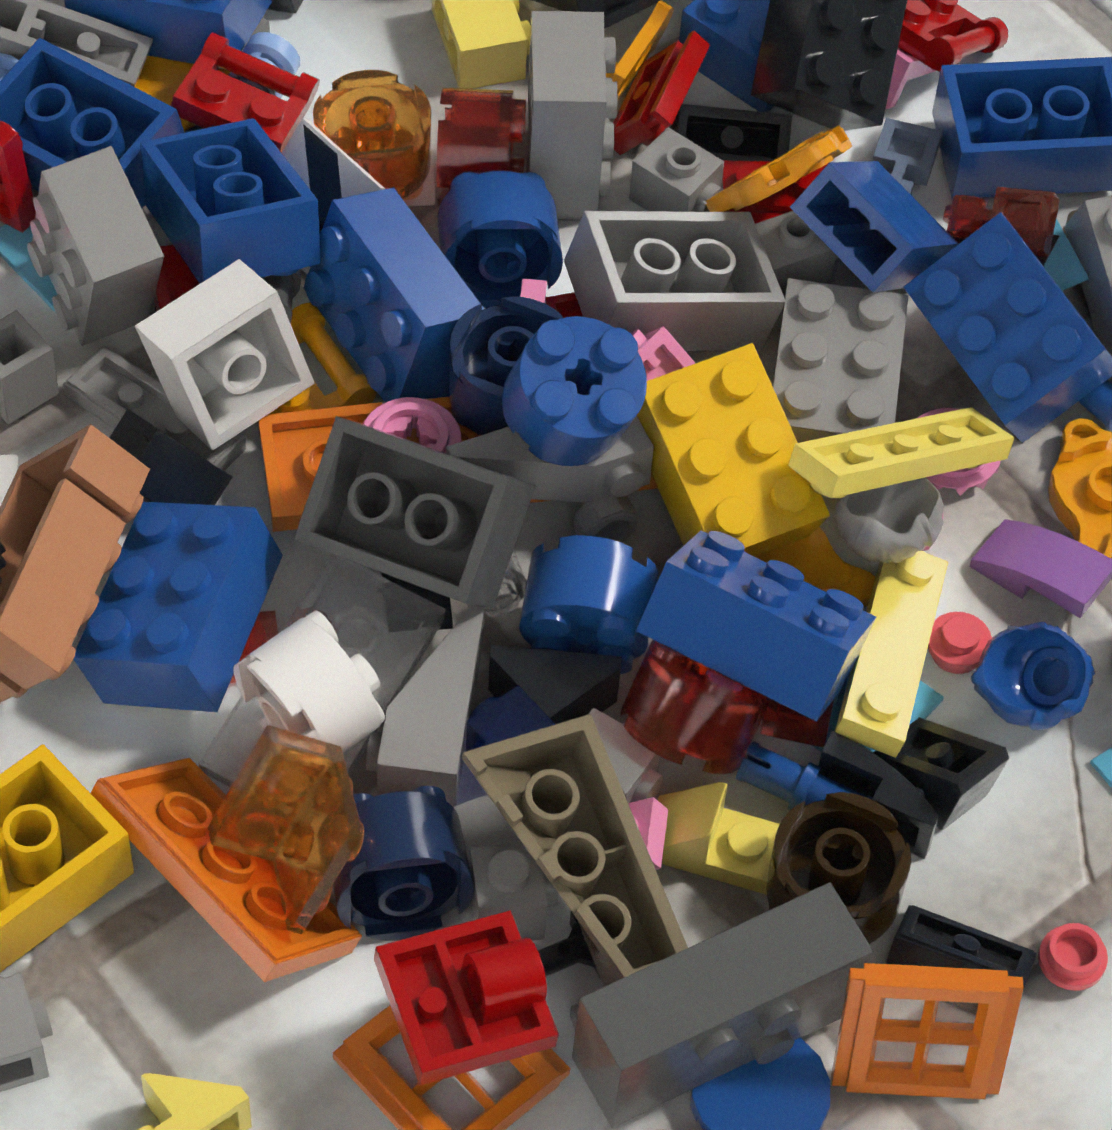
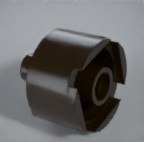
[766,792,911,945]

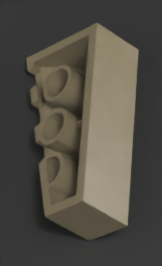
[461,714,688,987]

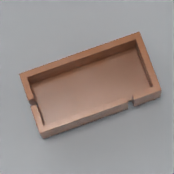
[0,424,150,703]

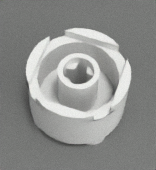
[233,610,385,774]

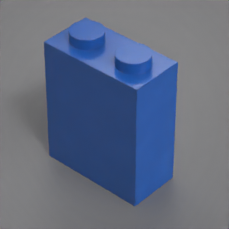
[790,161,959,293]

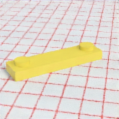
[788,407,1015,498]
[835,551,948,758]

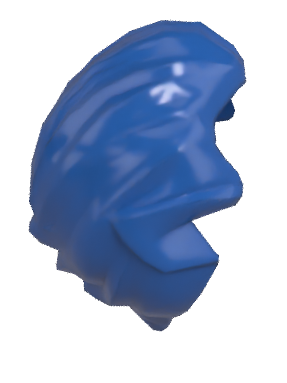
[971,622,1096,730]

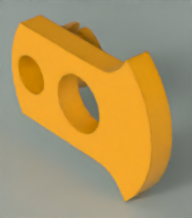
[606,0,674,102]

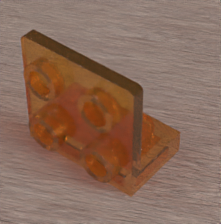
[208,725,364,934]

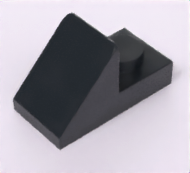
[109,409,233,505]
[873,717,1009,830]

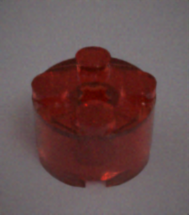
[436,88,527,206]
[620,640,771,774]

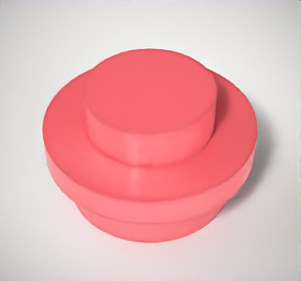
[928,612,992,674]
[1038,923,1108,991]

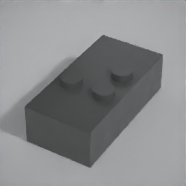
[572,882,874,1128]

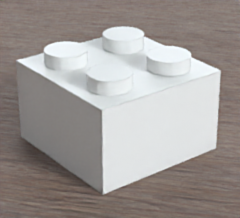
[135,259,315,451]

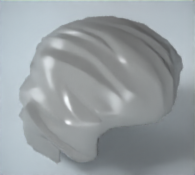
[834,477,944,563]

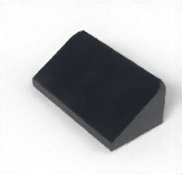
[675,104,792,161]
[885,905,1037,1013]

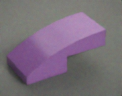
[969,519,1112,618]

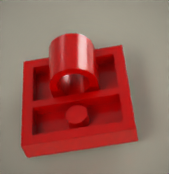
[374,910,559,1086]

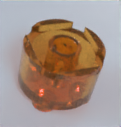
[313,70,432,200]

